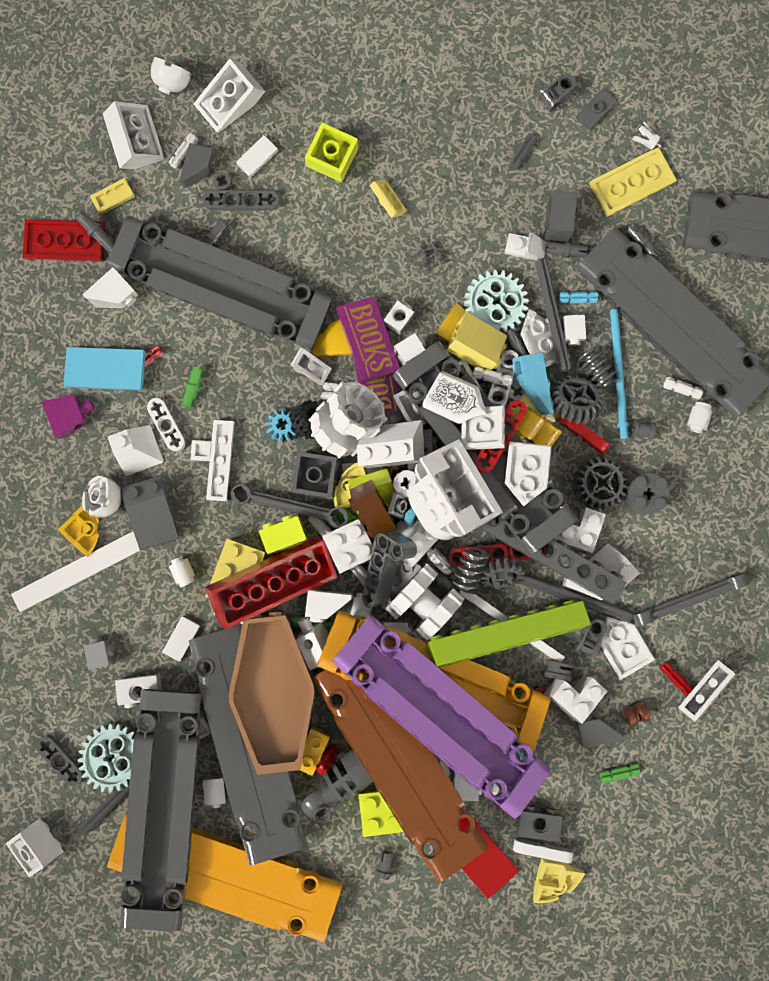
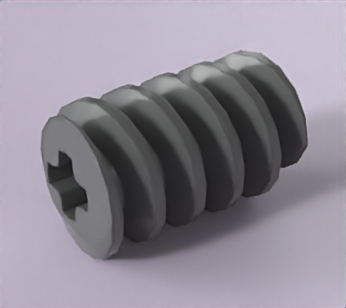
[578,345,619,389]
[453,548,489,594]

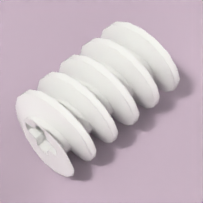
[393,470,416,497]

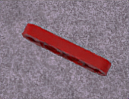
[475,400,527,474]

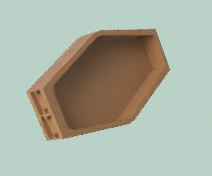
[229,612,315,775]

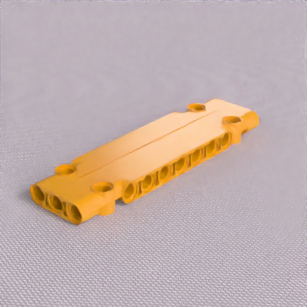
[317,610,550,752]
[107,812,343,942]

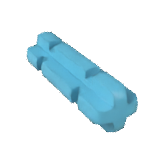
[559,291,598,303]

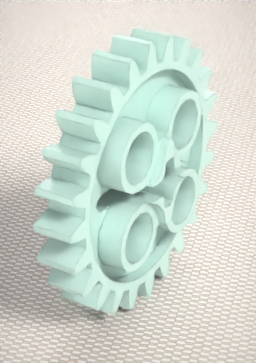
[464,270,529,334]
[78,724,137,793]

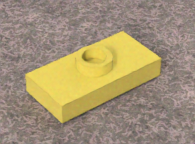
[90,178,135,215]
[370,179,407,218]

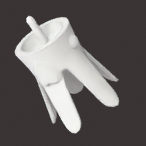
[632,122,661,150]

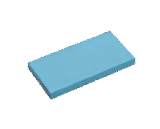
[63,347,146,391]

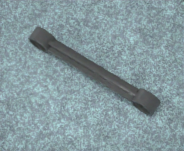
[231,484,350,528]
[632,572,750,627]

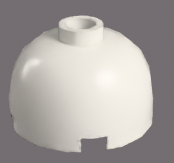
[151,57,192,95]
[82,476,122,518]

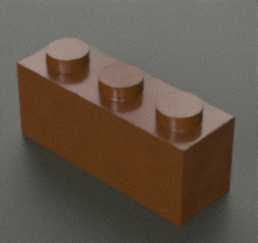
[348,479,399,540]

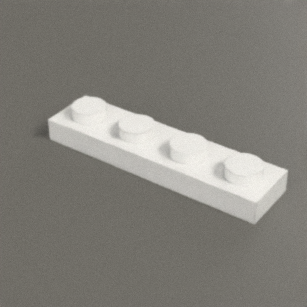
[206,420,235,502]

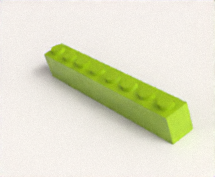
[425,600,591,668]

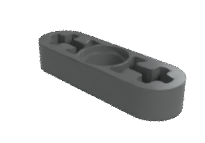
[36,736,84,786]

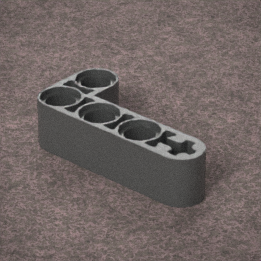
[362,531,417,608]

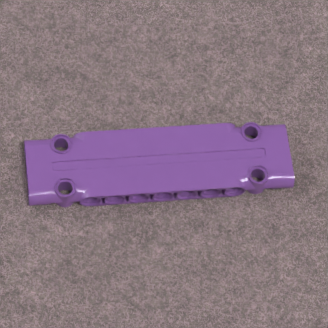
[331,615,551,819]

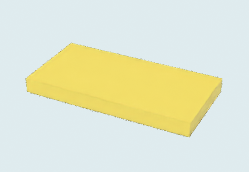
[589,147,677,217]

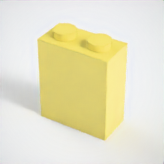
[447,311,507,371]

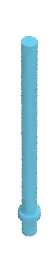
[610,309,630,440]

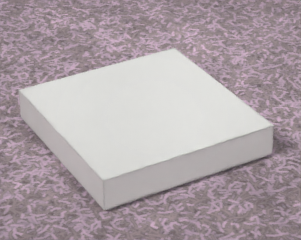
[461,406,505,450]

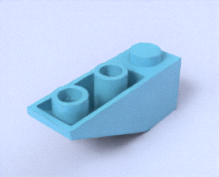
[512,353,554,415]

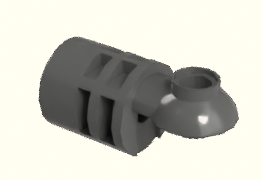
[301,749,373,822]

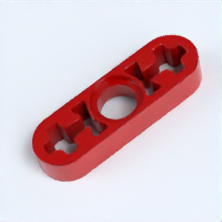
[557,416,610,455]

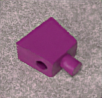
[42,395,95,439]

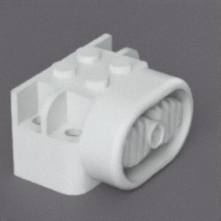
[407,439,503,540]

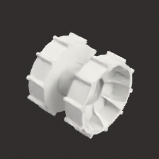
[309,380,387,459]
[385,564,465,642]

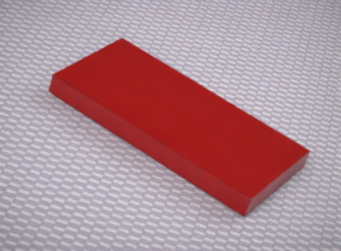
[22,219,105,262]
[459,809,519,899]

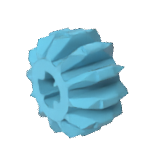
[265,408,297,443]

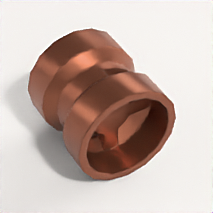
[623,701,651,727]

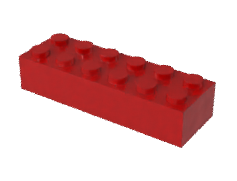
[204,537,338,629]

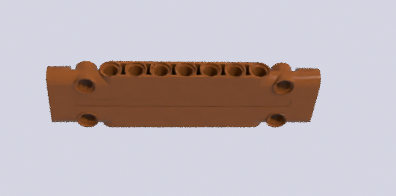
[312,670,489,883]

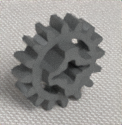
[481,558,525,590]

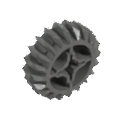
[550,375,605,425]
[574,456,629,510]

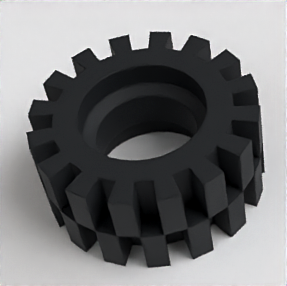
[290,400,320,440]

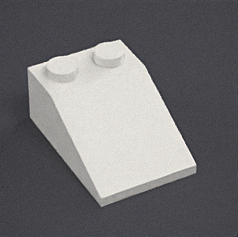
[194,59,265,133]

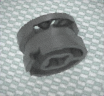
[543,660,575,681]

